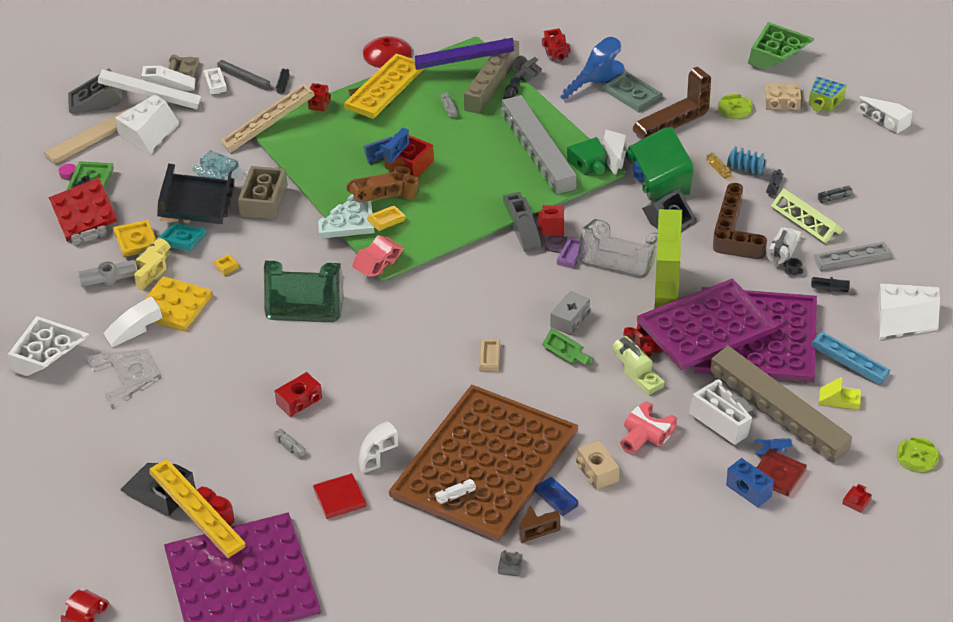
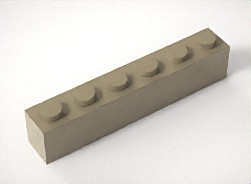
[464,38,519,114]

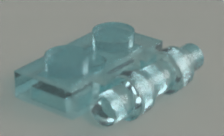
[193,150,239,179]

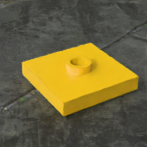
[113,220,157,257]

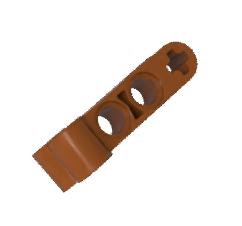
[346,166,419,202]

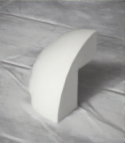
[359,421,399,474]

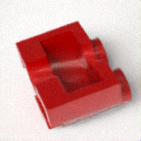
[61,589,110,622]

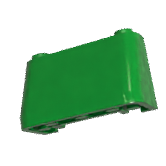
[625,127,693,200]

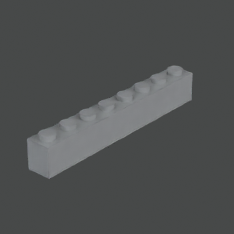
[500,95,576,195]

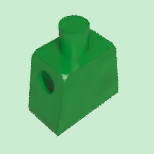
[567,137,607,175]

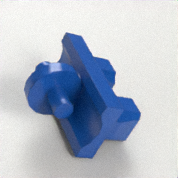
[364,136,393,164]

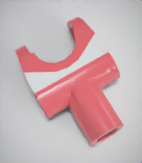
[620,401,678,454]

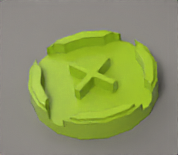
[718,94,752,119]
[897,437,939,473]

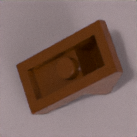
[519,506,560,543]

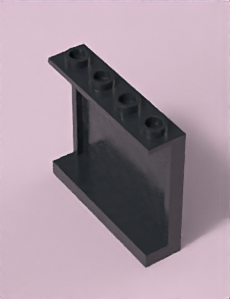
[157,163,235,224]

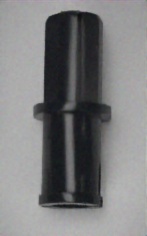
[503,77,521,100]
[811,277,850,292]

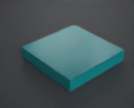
[157,222,207,252]

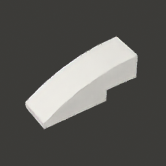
[103,296,162,348]

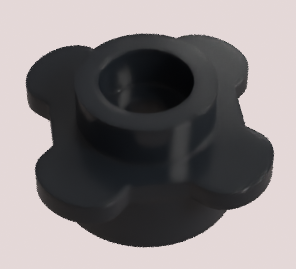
[784,258,804,275]

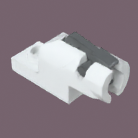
[767,227,801,264]

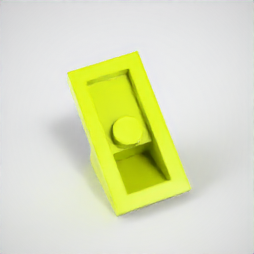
[818,377,861,410]

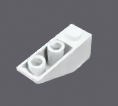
[142,66,196,91]
[857,96,913,134]
[601,130,628,175]

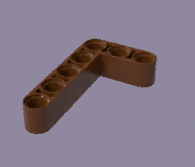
[633,67,711,139]
[713,183,767,259]

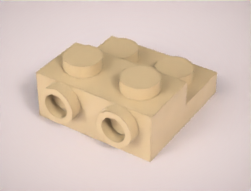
[765,83,801,110]

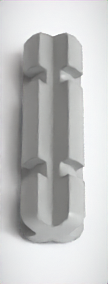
[441,92,458,118]
[71,226,107,245]
[274,429,306,458]

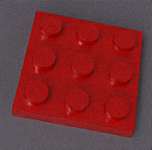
[48,178,118,241]

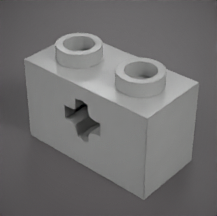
[550,291,591,335]

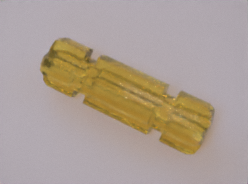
[706,153,731,179]

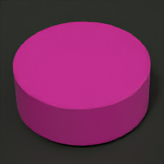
[58,164,76,179]

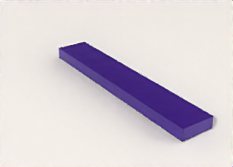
[415,37,515,69]

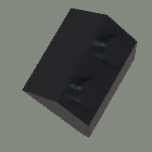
[642,188,696,229]

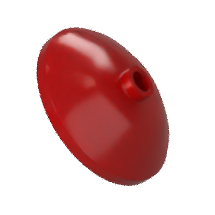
[363,36,412,68]

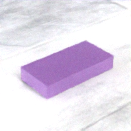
[557,237,587,269]

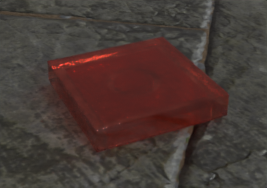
[756,449,807,496]

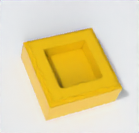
[213,254,239,276]

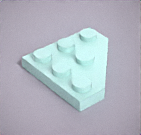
[318,194,375,238]

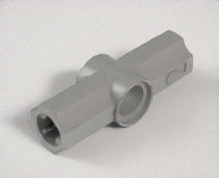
[78,260,137,287]

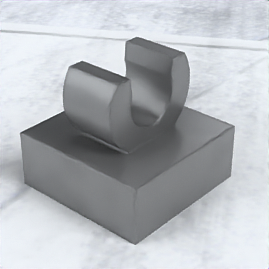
[498,550,523,576]

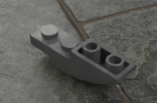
[503,192,542,251]

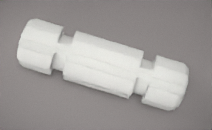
[435,479,476,504]

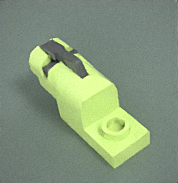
[613,336,665,395]

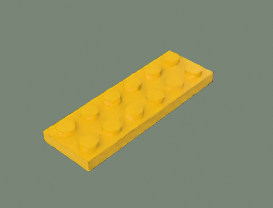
[344,54,425,119]

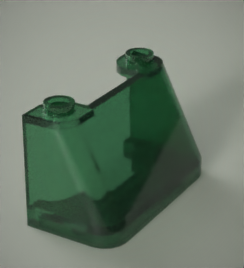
[264,260,344,322]

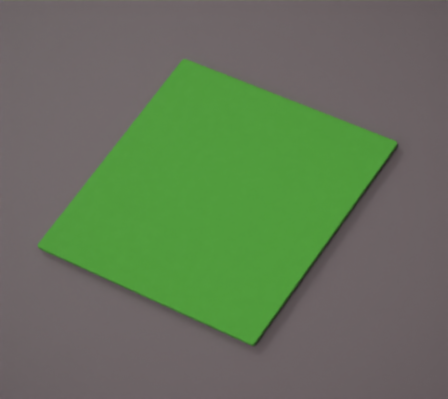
[253,37,626,281]

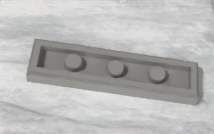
[813,242,891,271]

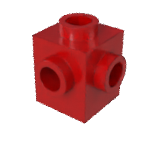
[308,83,331,112]

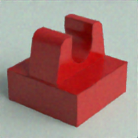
[842,483,872,513]

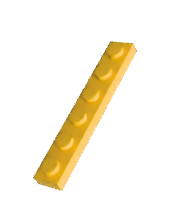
[150,459,245,558]

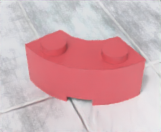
[352,235,404,277]

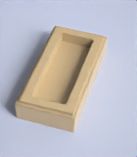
[479,339,500,372]

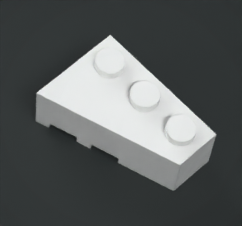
[689,379,752,445]

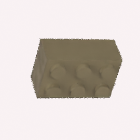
[238,166,288,220]

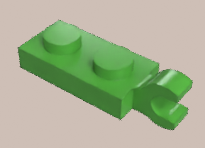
[542,328,594,366]

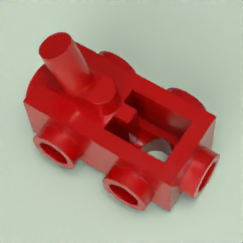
[541,28,571,61]

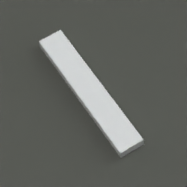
[98,69,201,109]

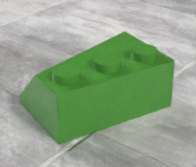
[748,22,814,69]

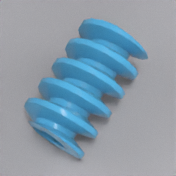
[727,146,767,176]

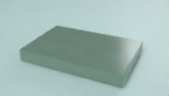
[603,72,663,112]

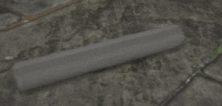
[217,60,271,90]

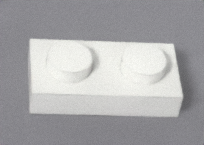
[204,67,227,95]

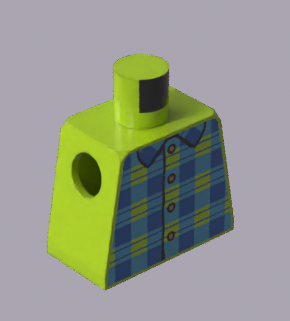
[809,76,847,112]

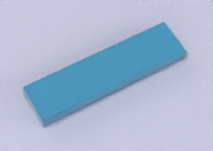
[811,331,891,385]

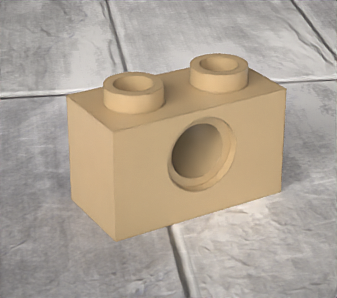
[576,440,619,490]

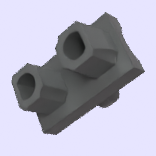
[514,55,542,82]

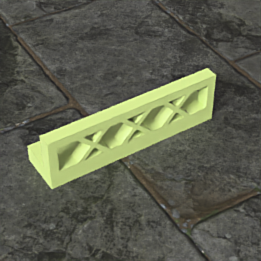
[771,188,844,243]

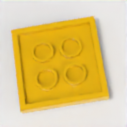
[144,276,213,332]

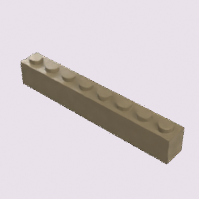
[711,346,852,463]

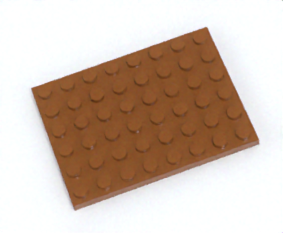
[389,384,578,542]

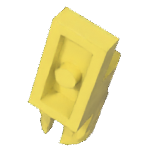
[134,238,172,291]

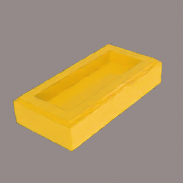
[367,206,406,231]

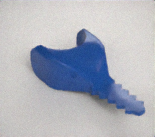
[560,37,625,99]

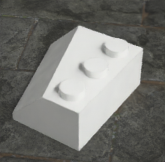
[115,95,179,155]
[878,283,940,340]
[8,316,89,376]

